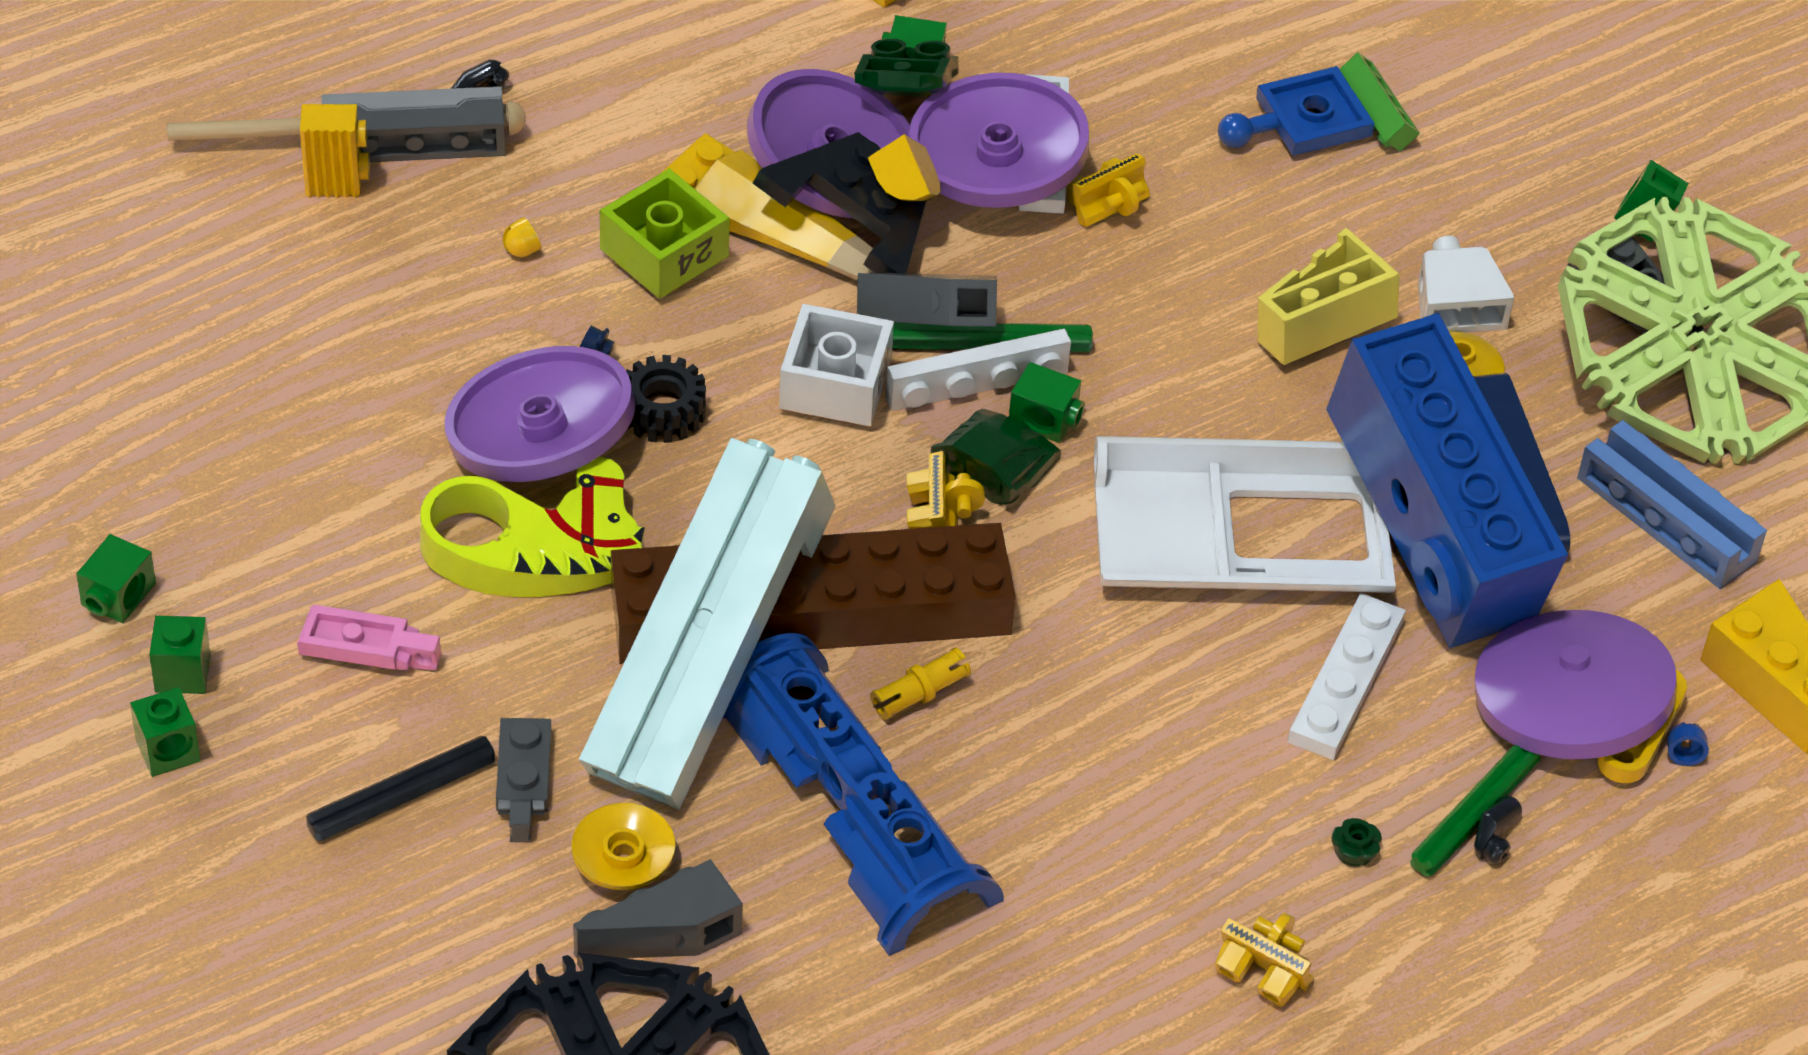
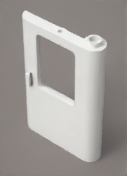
[1094,436,1396,593]

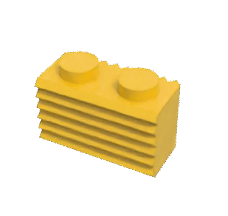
[300,104,370,198]

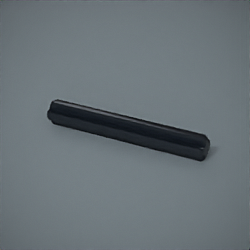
[306,736,495,841]

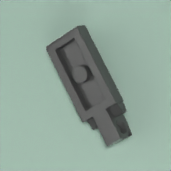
[496,718,552,843]

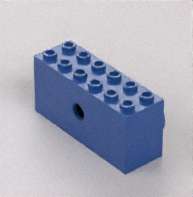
[1326,313,1569,649]

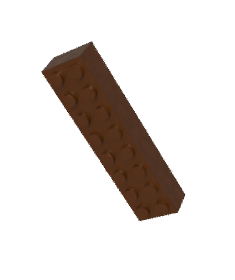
[611,522,1016,664]

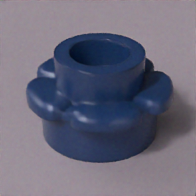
[579,325,615,355]

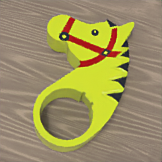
[420,457,645,598]

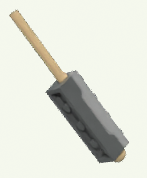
[167,87,526,162]

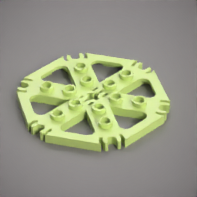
[1558,197,1808,464]

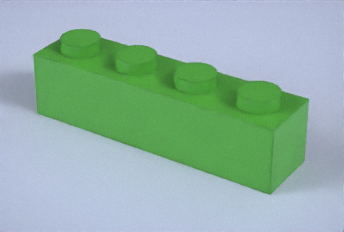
[1339,52,1420,152]

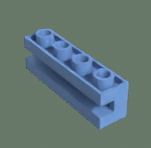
[1577,420,1767,589]

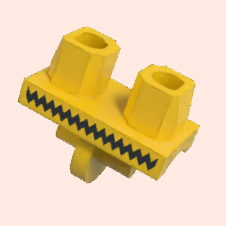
[1066,153,1150,227]
[907,451,985,529]
[1215,912,1314,1007]

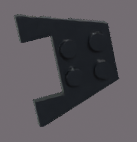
[752,132,927,274]

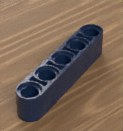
[1473,373,1570,553]

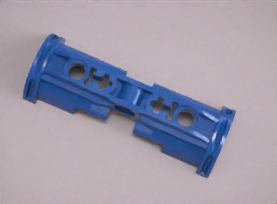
[722,633,1004,956]

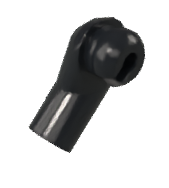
[450,59,510,89]
[1474,796,1522,865]

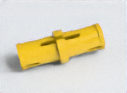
[870,647,971,720]

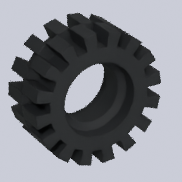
[626,355,706,443]

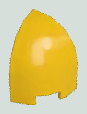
[868,134,941,201]

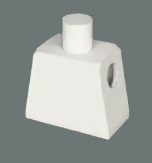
[1418,236,1514,333]

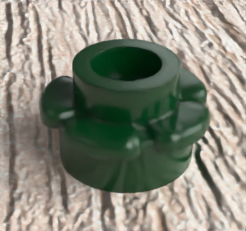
[1331,818,1382,866]

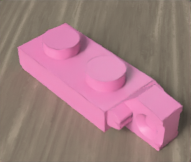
[297,604,442,670]

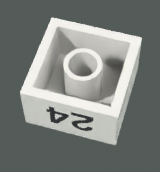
[779,304,894,426]

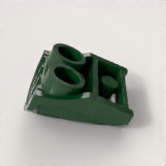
[854,39,959,97]
[931,408,1061,505]

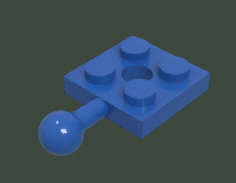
[1218,66,1375,156]

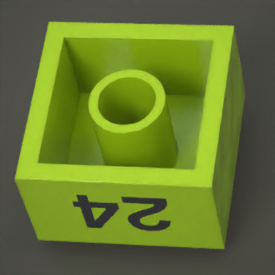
[599,168,730,299]

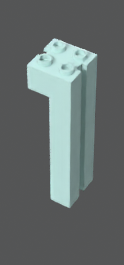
[579,438,836,810]

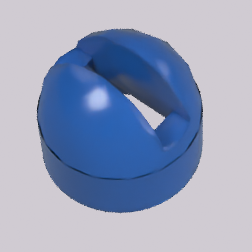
[1667,722,1709,766]

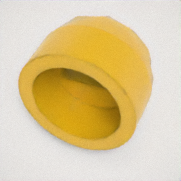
[502,217,542,257]

